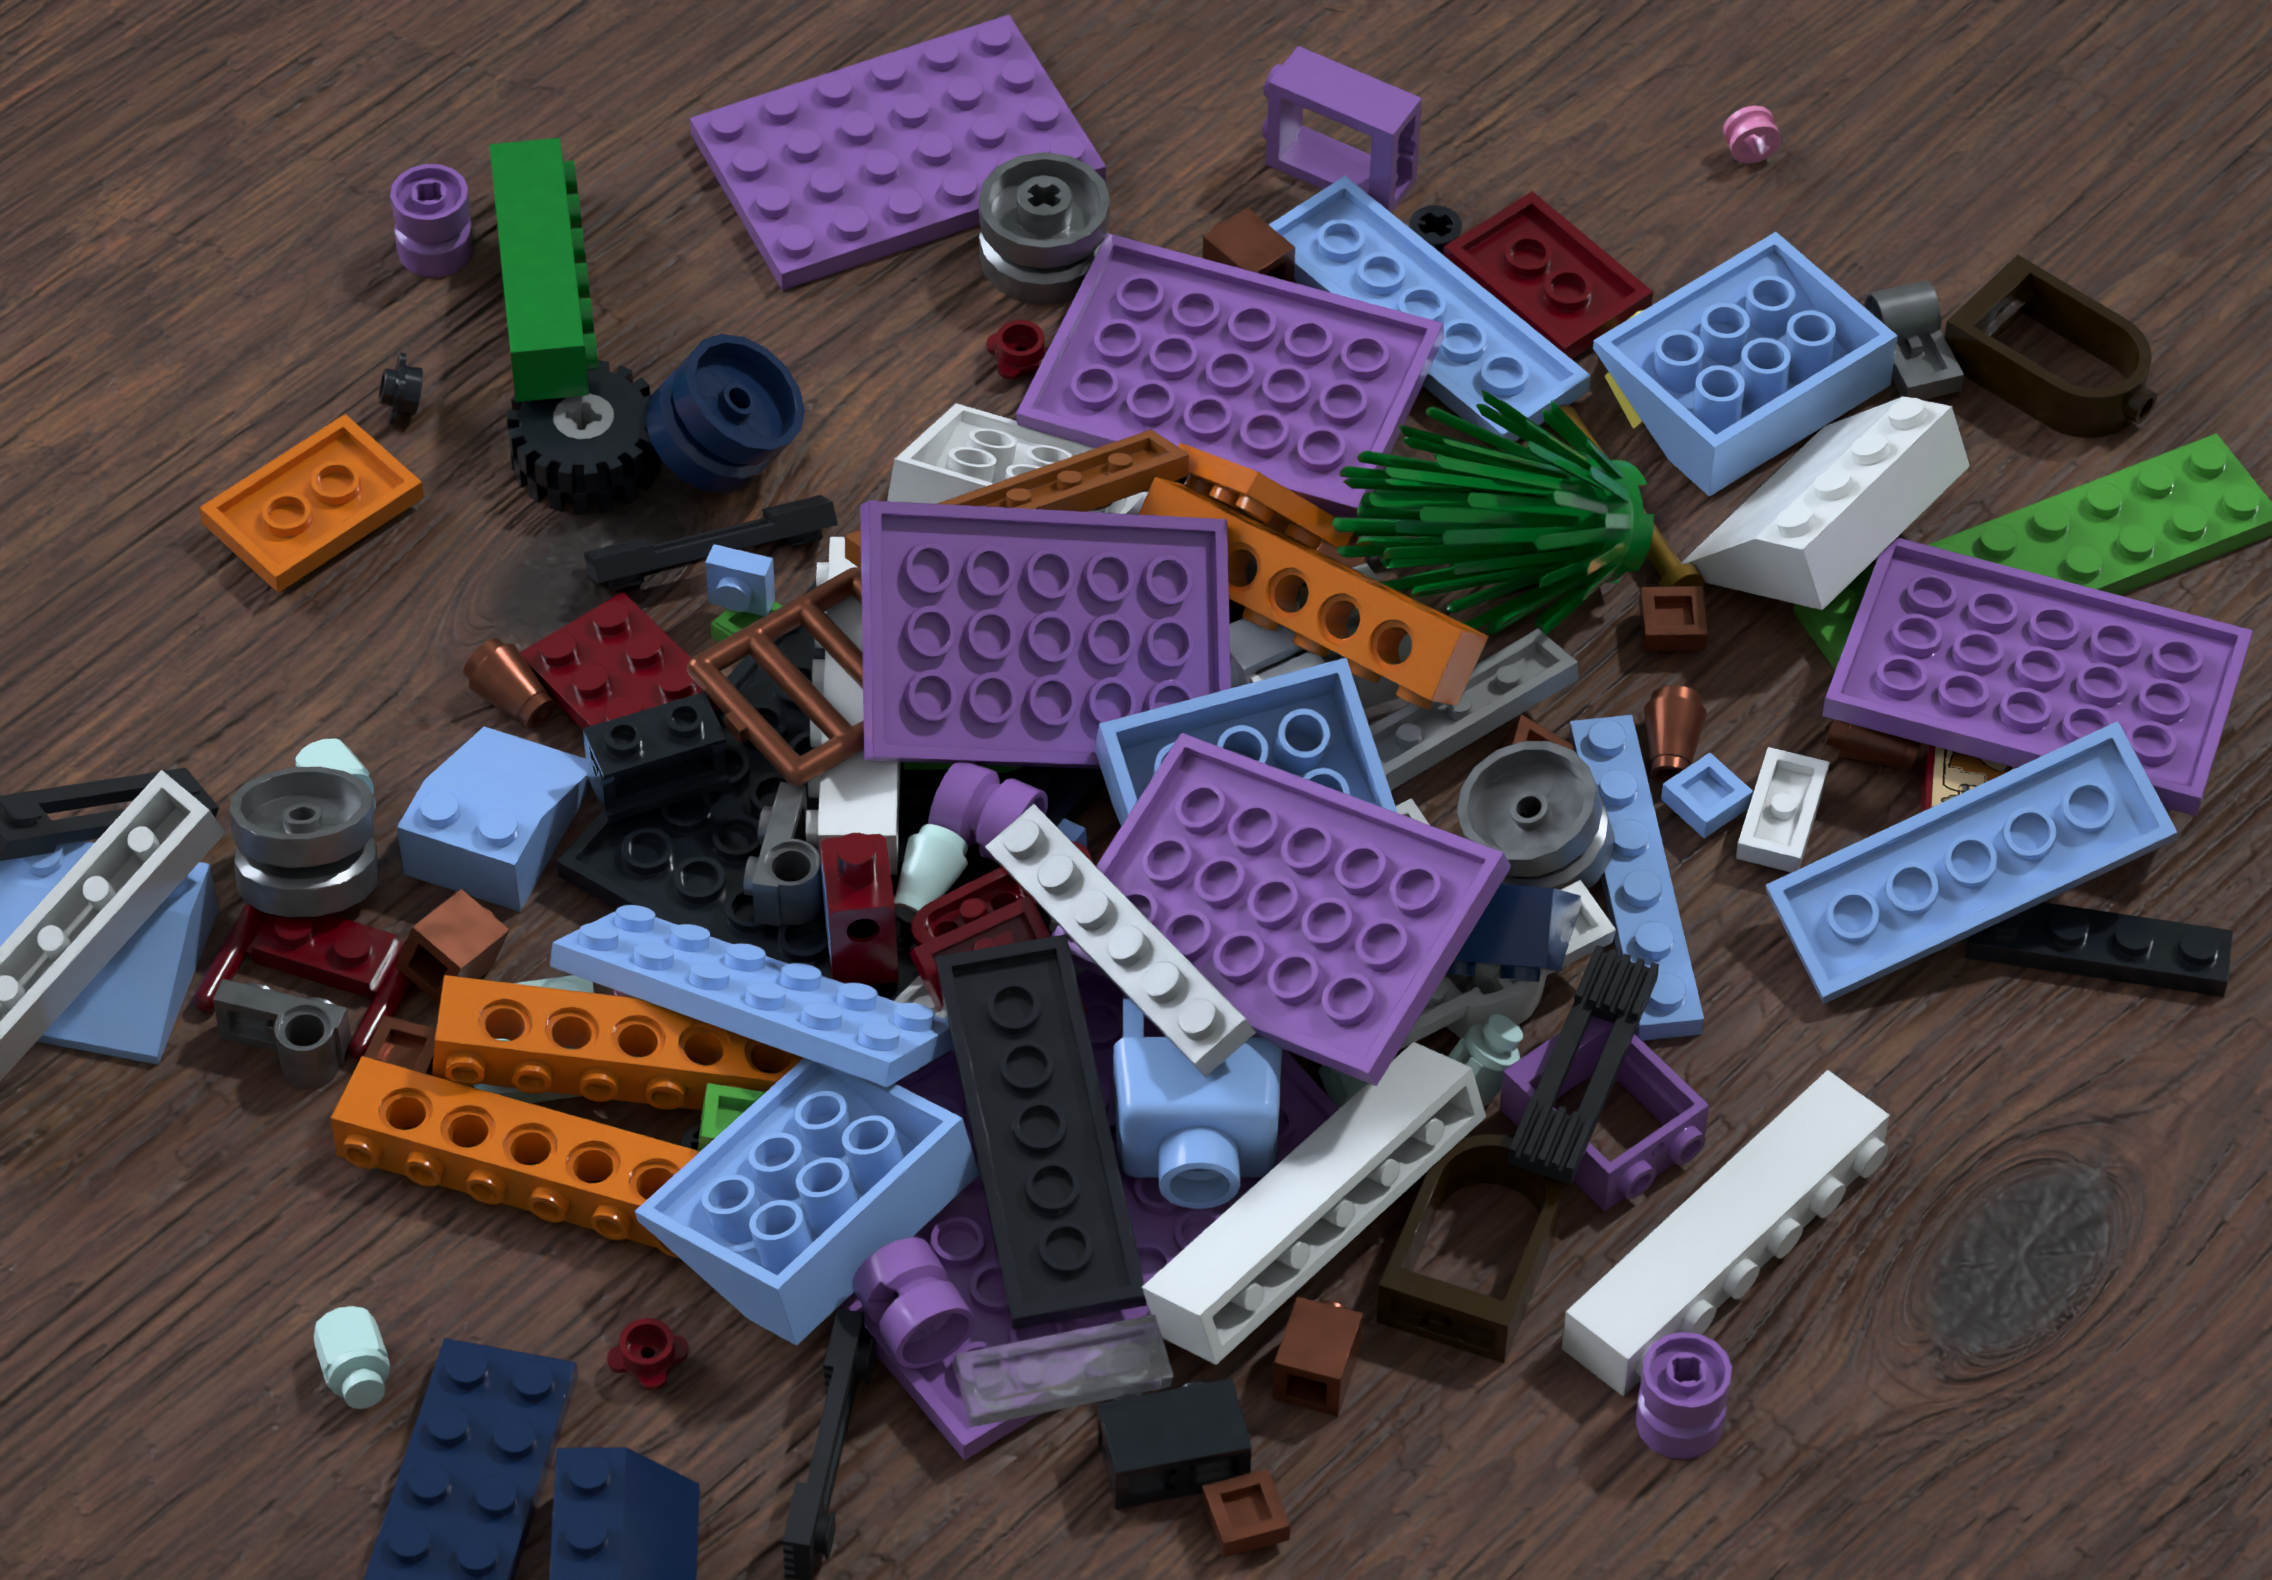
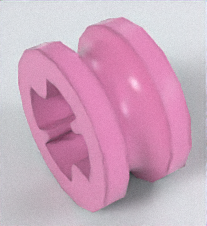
[1723,106,1782,164]

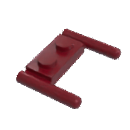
[192,903,412,1060]

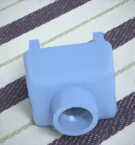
[1113,999,1282,1209]

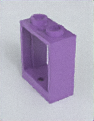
[1262,46,1422,213]
[1499,1016,1709,1212]

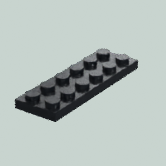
[936,934,1146,1330]

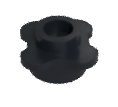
[378,352,423,425]

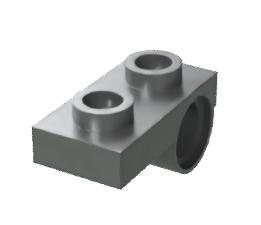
[1862,280,1964,400]
[743,782,823,926]
[213,979,352,1089]

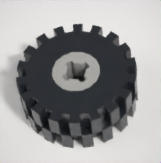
[507,360,663,514]

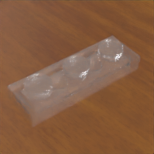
[954,1314,1173,1427]

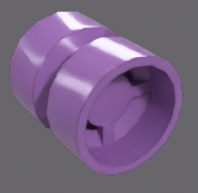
[390,164,474,277]
[928,761,1048,864]
[852,1237,975,1369]
[1635,1332,1732,1460]

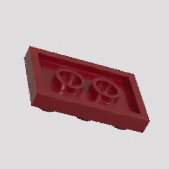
[1444,191,1653,359]
[520,592,720,730]

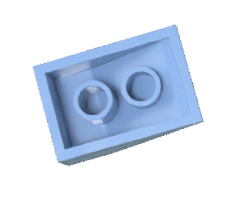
[397,727,592,912]

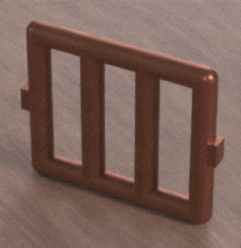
[687,567,864,786]

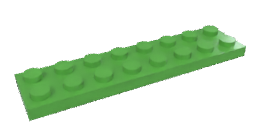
[1793,433,2272,670]

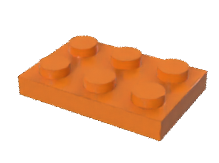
[199,414,424,593]
[1178,442,1354,550]

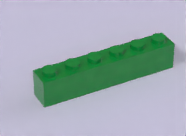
[489,138,599,402]

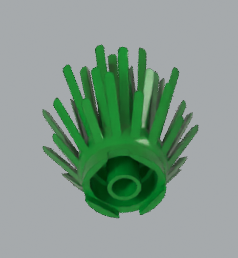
[1332,390,1654,635]

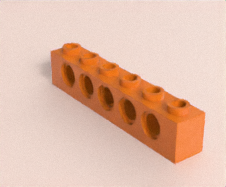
[1138,477,1489,710]
[432,975,803,1110]
[331,1056,700,1258]

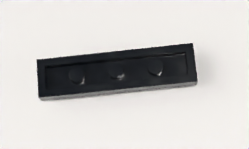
[1965,902,2233,997]

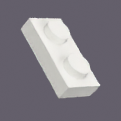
[1736,747,1830,872]

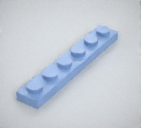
[1568,715,1704,1041]

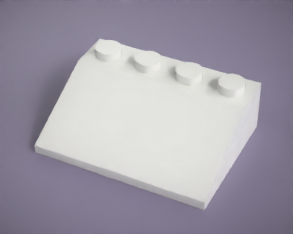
[1681,396,1970,610]
[887,403,1181,515]

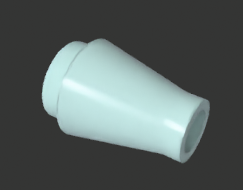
[894,824,968,924]

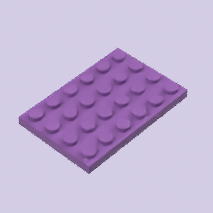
[690,15,1106,290]
[1016,233,1444,518]
[860,500,1231,769]
[1822,537,2253,816]
[1051,733,1511,1086]

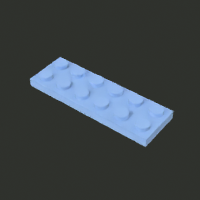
[1269,176,1591,451]
[1766,721,2178,1004]
[550,905,953,1087]

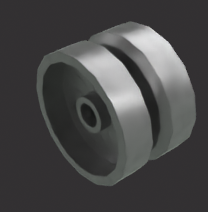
[979,152,1110,305]
[1457,741,1615,890]
[230,766,379,917]

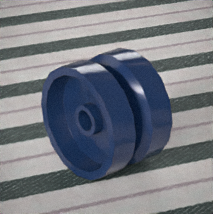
[645,334,805,494]

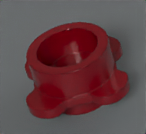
[986,320,1048,380]
[607,1318,689,1390]

